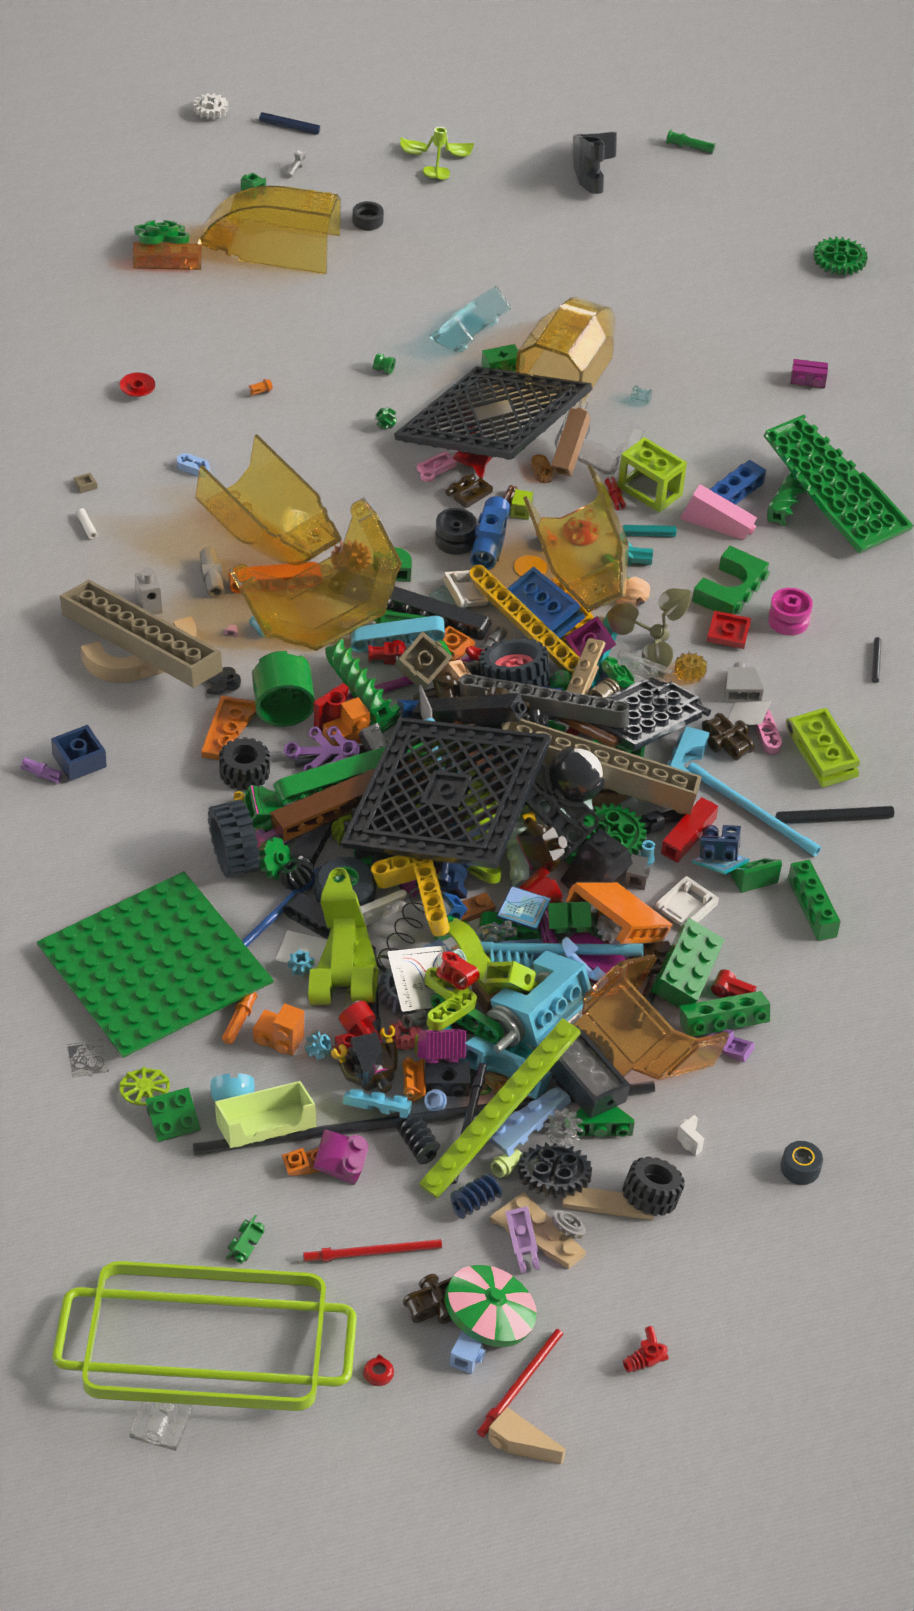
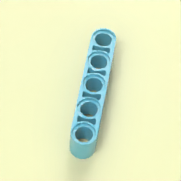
[351,616,445,652]

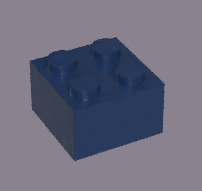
[51,725,107,781]

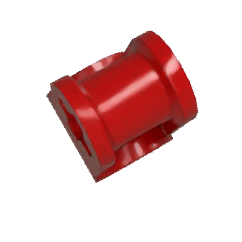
[436,951,480,990]

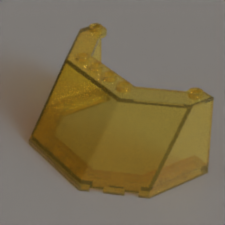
[228,497,402,651]

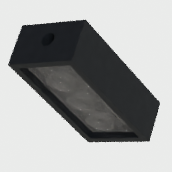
[549,1025,630,1118]

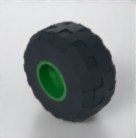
[314,856,377,906]

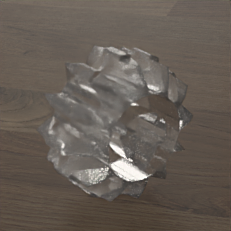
[544,1108,583,1147]

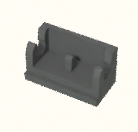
[358,723,387,752]

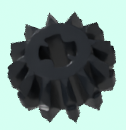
[278,856,315,891]

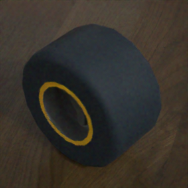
[781,1141,823,1185]

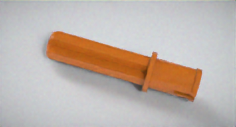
[222,992,258,1045]

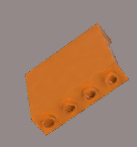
[566,882,673,944]

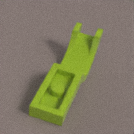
[443,918,501,995]

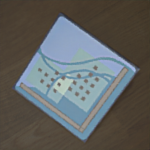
[497,886,551,931]

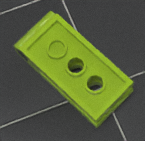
[786,708,860,788]

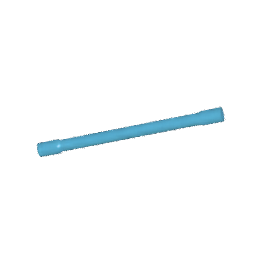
[687,762,821,857]
[481,942,643,957]

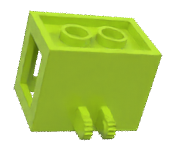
[618,437,687,513]

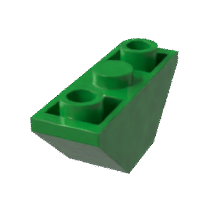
[566,1106,635,1137]

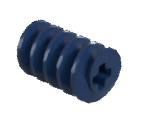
[450,1173,502,1219]

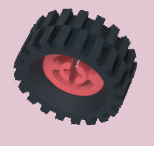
[479,638,550,687]
[208,799,260,878]

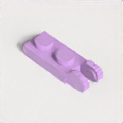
[505,1206,540,1274]

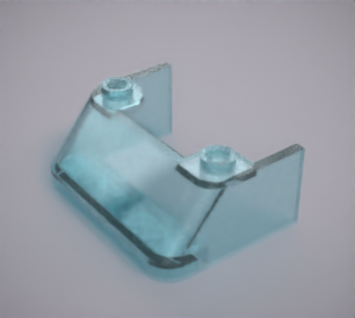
[430,286,512,353]

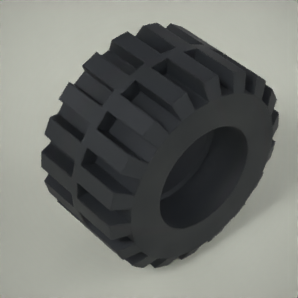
[219,737,270,791]
[622,1156,685,1216]

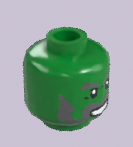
[548,669,572,691]

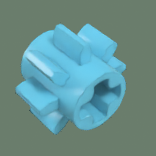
[288,949,314,977]
[304,1031,332,1060]

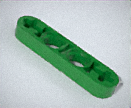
[430,993,504,1044]

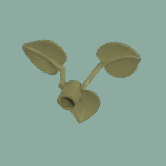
[607,588,691,677]

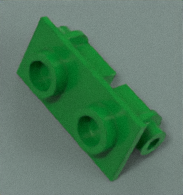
[226,1215,265,1264]

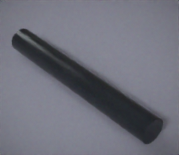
[872,637,882,683]

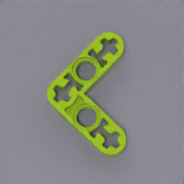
[424,967,477,1031]

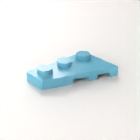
[343,1089,412,1118]

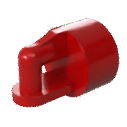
[338,1000,382,1041]

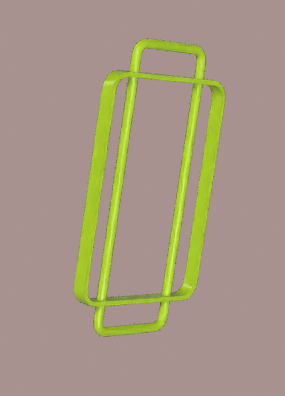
[52,1261,357,1411]

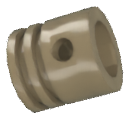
[588,678,620,698]

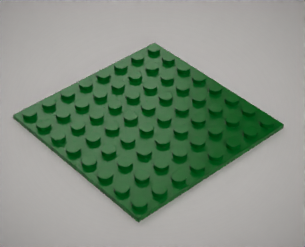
[36,871,274,1058]

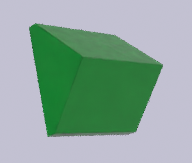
[729,858,782,893]

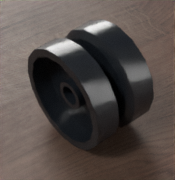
[435,508,477,555]

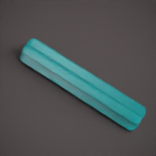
[622,524,677,537]

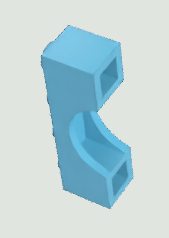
[667,726,709,773]
[459,1036,552,1099]

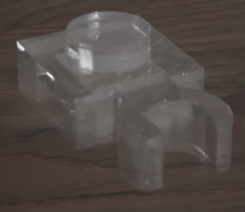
[476,921,517,943]

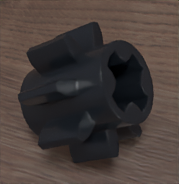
[523,710,548,726]

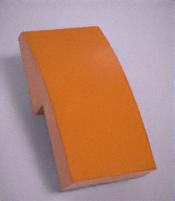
[282,1148,321,1175]

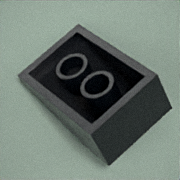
[560,828,633,889]

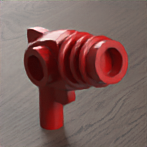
[623,1326,669,1373]

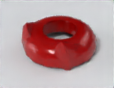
[363,1354,394,1386]

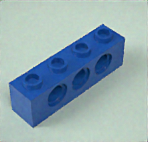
[709,459,766,505]

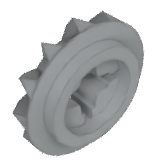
[552,1211,586,1239]

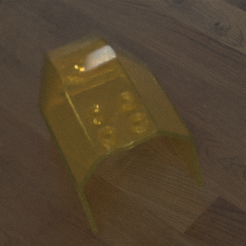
[198,185,341,274]
[516,297,616,408]
[195,434,342,565]
[523,465,629,613]

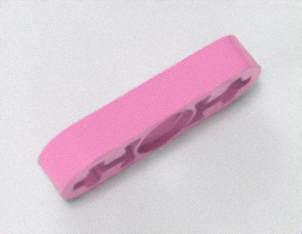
[754,709,782,755]

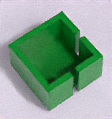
[548,902,599,933]

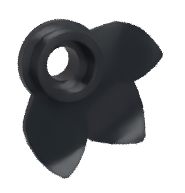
[207,667,241,694]

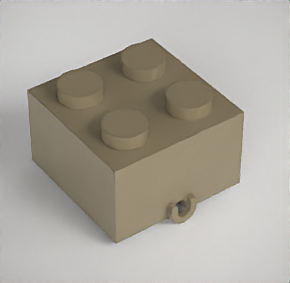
[393,631,452,690]

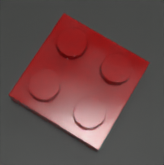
[706,611,752,649]

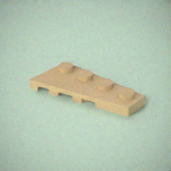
[489,1192,586,1269]

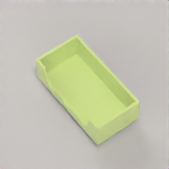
[215,1081,317,1148]

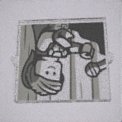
[66,1039,109,1078]

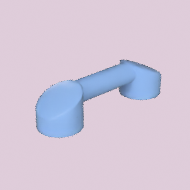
[562,936,609,983]

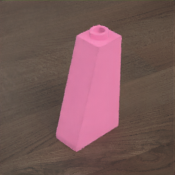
[680,484,757,540]

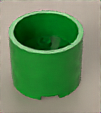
[251,651,315,727]

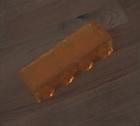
[133,242,202,270]

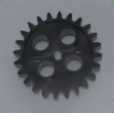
[518,1142,592,1199]

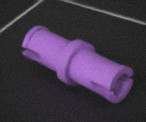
[21,757,63,784]

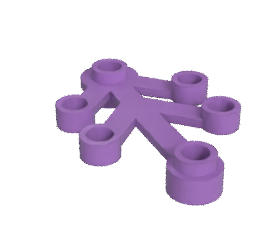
[284,726,360,771]

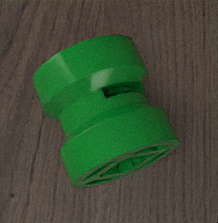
[373,353,396,374]

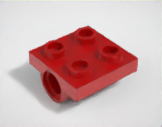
[314,683,349,733]

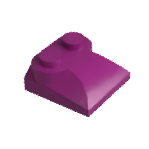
[313,1129,369,1185]

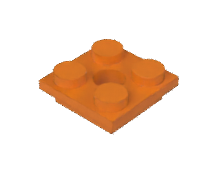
[441,626,476,662]

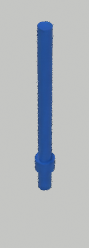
[242,868,318,947]

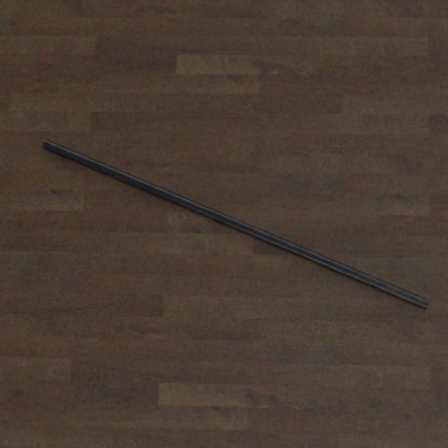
[193,1081,655,1155]

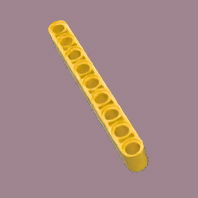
[469,565,580,676]

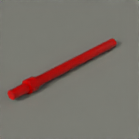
[303,1239,442,1262]
[477,1329,563,1438]

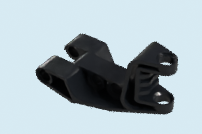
[573,131,617,194]

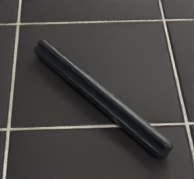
[775,806,895,823]

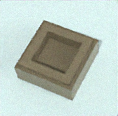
[73,473,98,494]

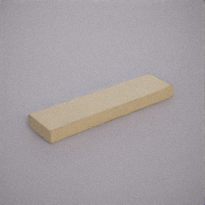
[562,1188,654,1220]

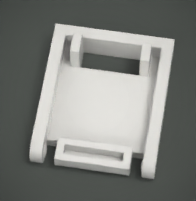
[443,570,493,608]
[655,876,719,926]

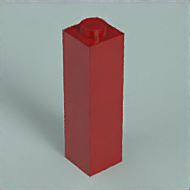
[661,797,719,863]

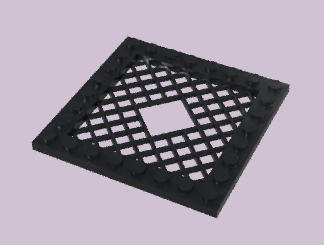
[394,366,593,460]

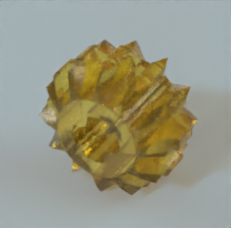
[674,651,707,684]

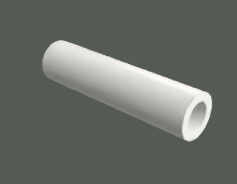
[76,508,98,539]

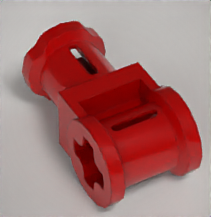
[368,640,406,665]

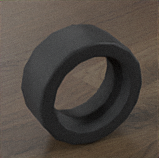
[352,201,384,230]

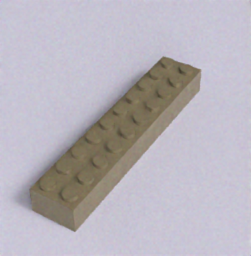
[60,580,223,688]
[495,719,702,815]

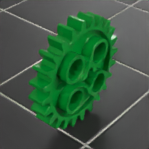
[813,236,868,276]
[582,803,647,856]

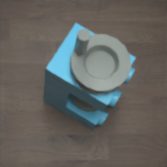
[486,950,594,1053]

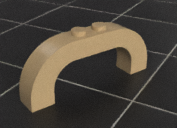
[81,616,197,683]

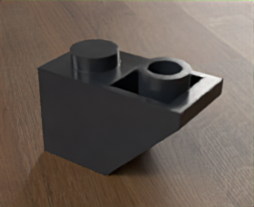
[347,1032,383,1086]

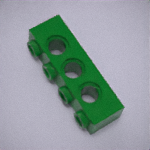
[787,859,841,941]
[680,991,770,1037]

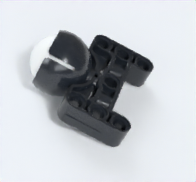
[493,746,605,861]

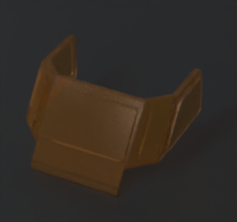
[573,954,730,1080]

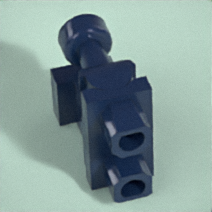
[700,825,741,862]
[436,836,470,899]

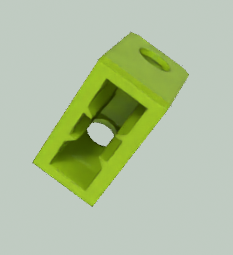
[483,961,538,993]

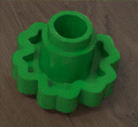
[258,837,291,880]

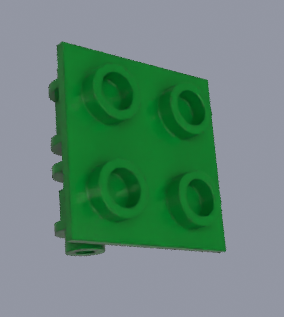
[145,1087,201,1142]

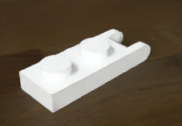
[360,890,407,925]

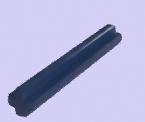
[259,112,320,134]

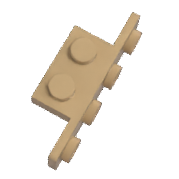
[566,638,605,695]

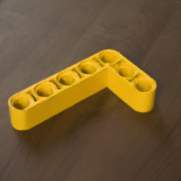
[371,855,450,936]

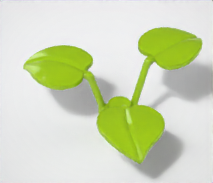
[400,127,474,180]

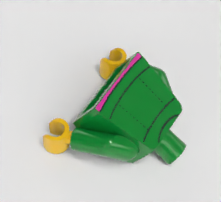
[233,785,287,832]

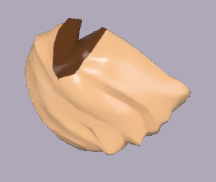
[616,577,650,607]

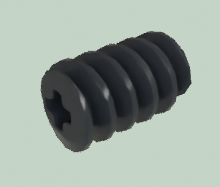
[396,1115,440,1165]

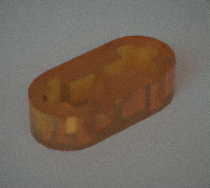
[531,454,553,484]

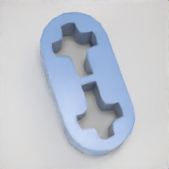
[177,453,210,477]

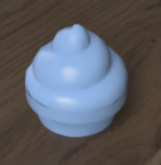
[425,1089,447,1111]

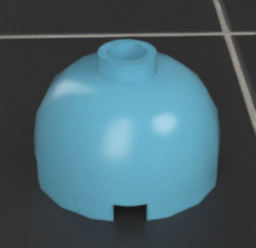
[210,1074,255,1103]

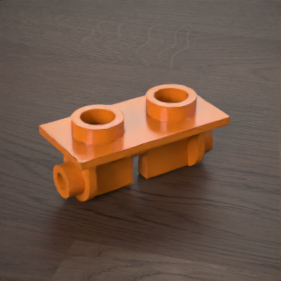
[402,1057,426,1103]

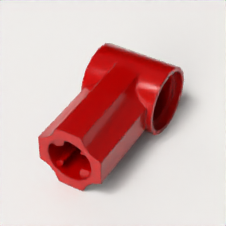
[711,969,757,998]

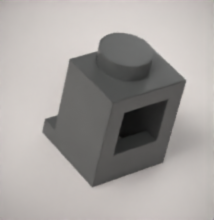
[625,854,650,890]

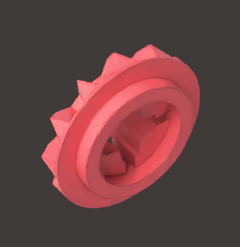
[387,1019,422,1050]

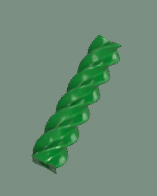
[767,471,807,526]
[325,639,395,724]

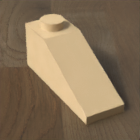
[488,1407,566,1464]

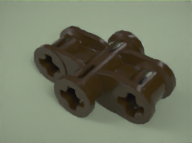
[702,713,755,760]
[402,1274,452,1324]

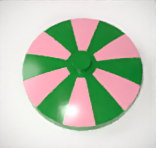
[445,1265,537,1347]

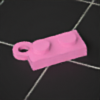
[417,451,457,482]

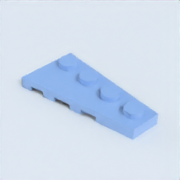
[489,1086,571,1157]

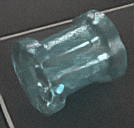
[630,385,653,405]

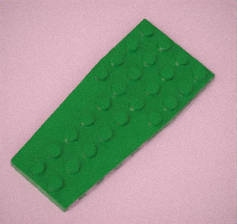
[763,415,914,554]

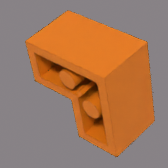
[323,697,370,746]
[253,1003,304,1056]

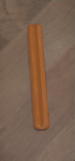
[558,717,619,748]

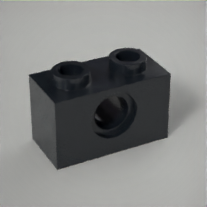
[425,1062,470,1097]

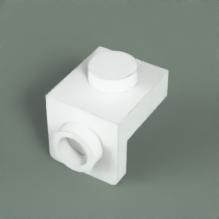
[677,1115,704,1156]

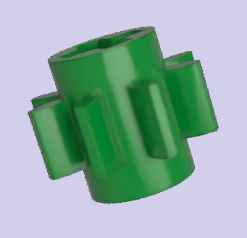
[375,407,397,430]

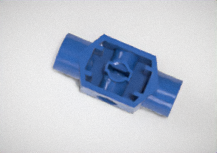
[470,496,510,570]

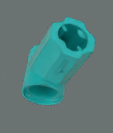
[616,542,653,567]

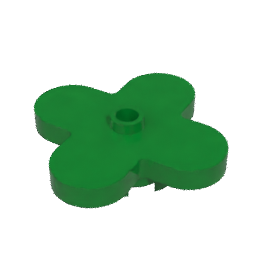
[134,220,190,244]

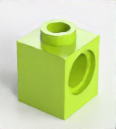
[511,489,534,520]

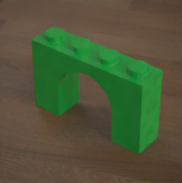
[692,545,770,615]

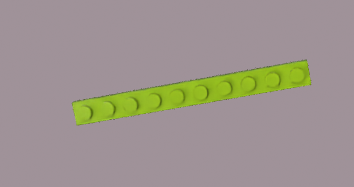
[419,1018,581,1199]

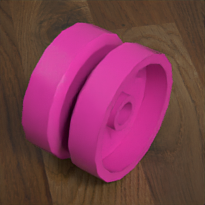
[768,587,813,636]

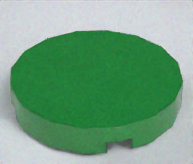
[601,656,635,688]

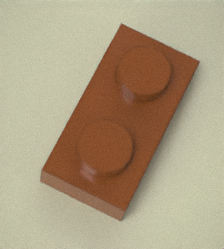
[460,892,496,922]

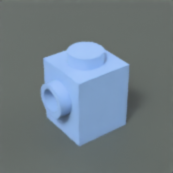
[450,1331,486,1374]

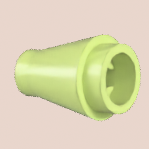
[490,1149,523,1178]

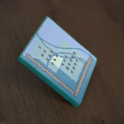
[692,855,750,874]

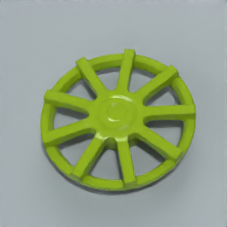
[119,1066,170,1106]

